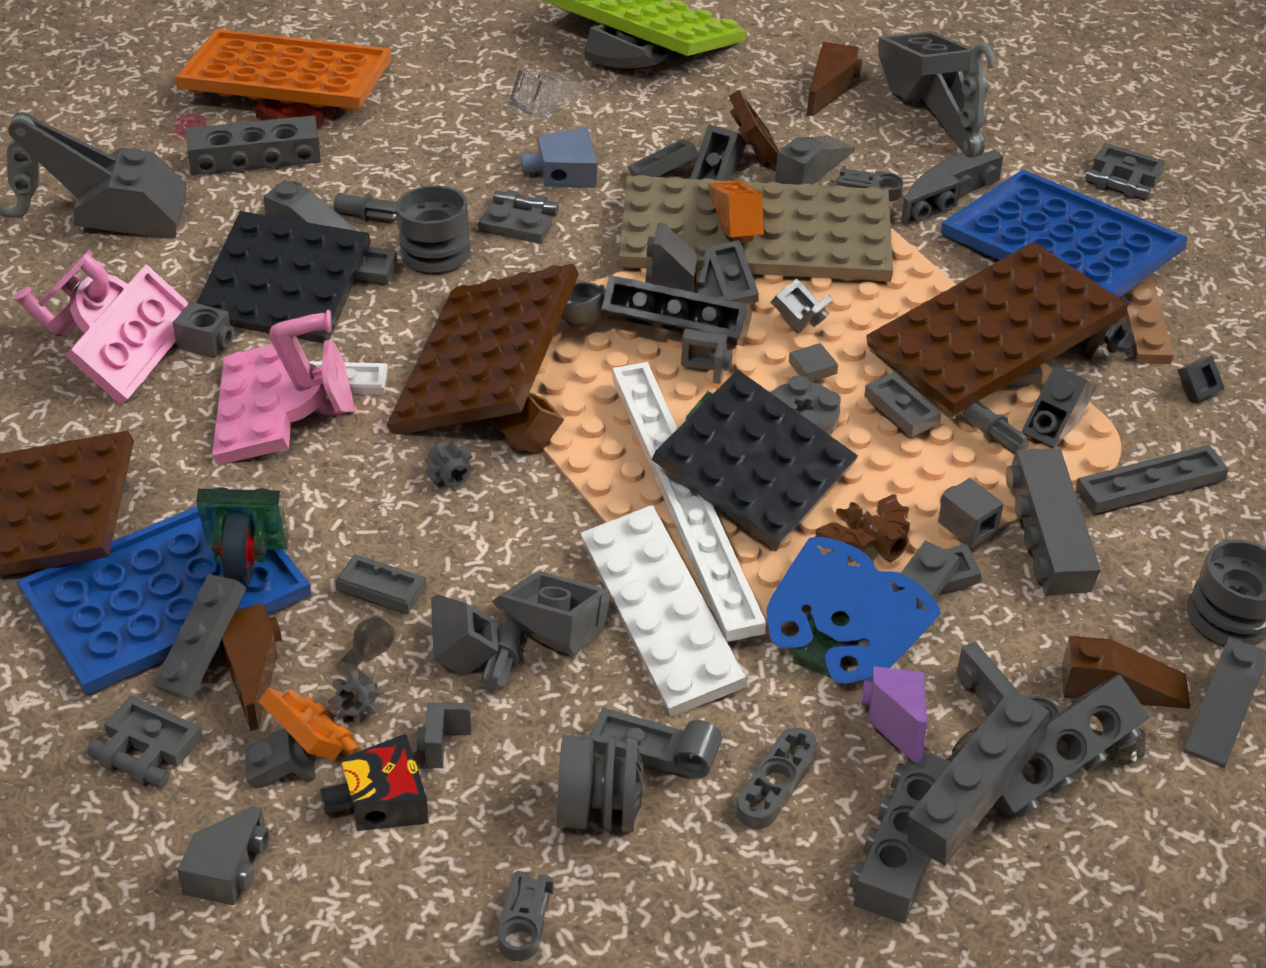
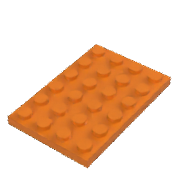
[176,29,391,111]

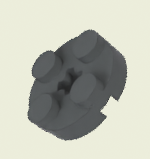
[771,376,841,435]

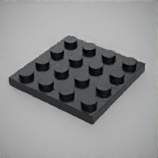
[197,211,371,343]
[652,370,858,551]

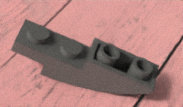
[901,149,1004,225]

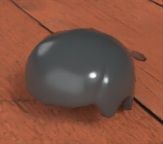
[561,281,606,327]

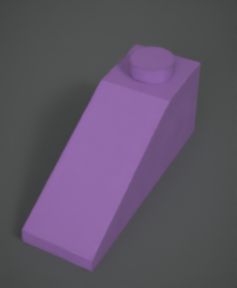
[861,666,927,763]

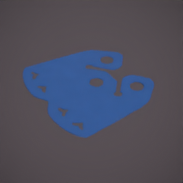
[766,537,941,684]

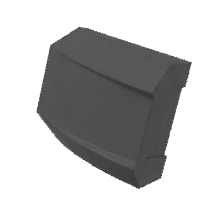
[584,24,670,68]
[491,571,609,657]

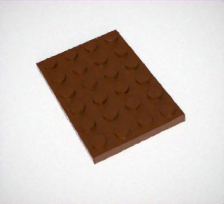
[866,242,1127,414]
[386,264,579,435]

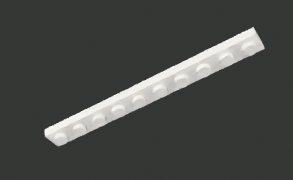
[612,362,766,642]

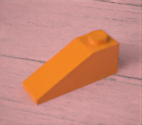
[708,181,764,242]

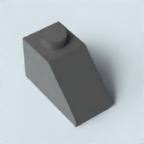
[690,124,746,181]

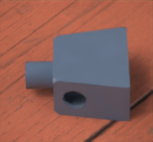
[521,128,597,188]

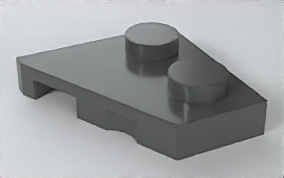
[697,240,759,304]

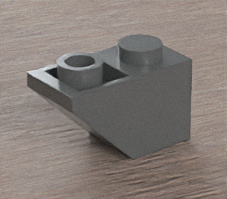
[645,223,698,292]
[1021,365,1096,448]
[431,594,499,676]
[178,806,270,906]

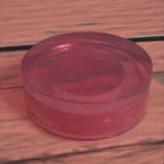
[175,114,207,139]

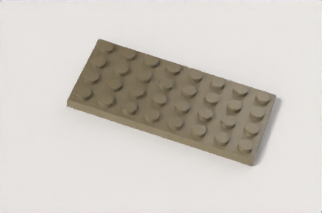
[619,175,893,281]

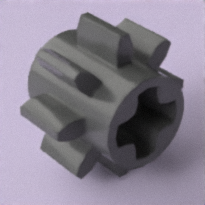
[425,440,473,487]
[328,669,384,724]

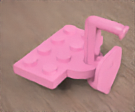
[13,249,188,404]
[212,310,355,464]

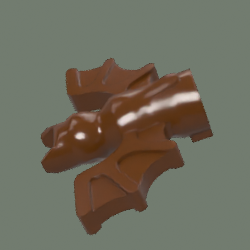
[815,494,910,561]

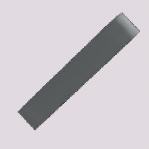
[737,727,817,829]

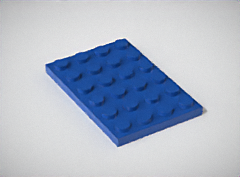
[941,169,1187,298]
[17,489,311,696]

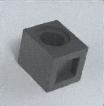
[173,302,233,358]

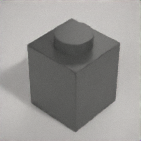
[938,478,1004,548]

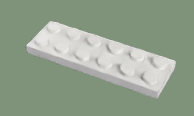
[580,505,747,716]

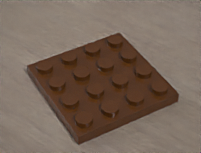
[0,430,134,576]

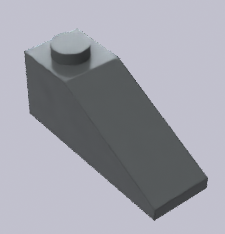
[775,136,855,185]
[263,180,357,231]
[1183,637,1266,768]

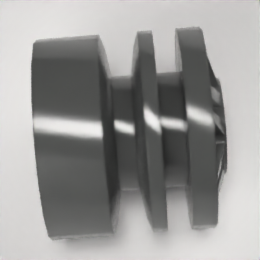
[396,185,471,273]
[1187,540,1266,646]
[557,734,644,832]

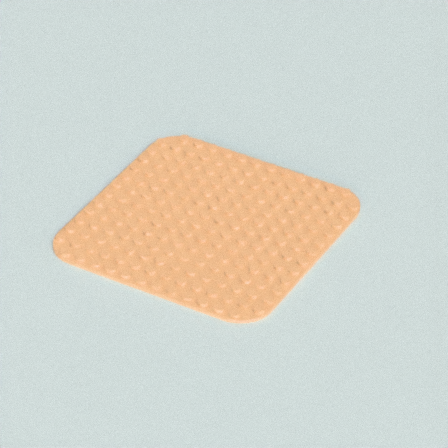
[530,228,1121,636]

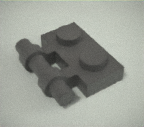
[1085,143,1166,200]
[478,190,559,244]
[87,695,203,788]

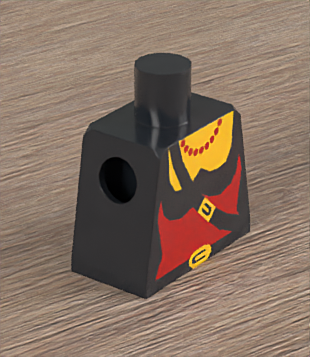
[319,734,429,831]

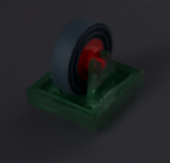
[196,487,289,586]

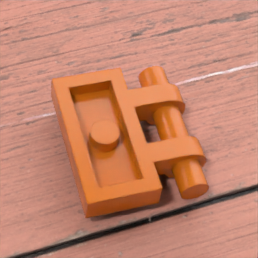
[258,688,361,761]

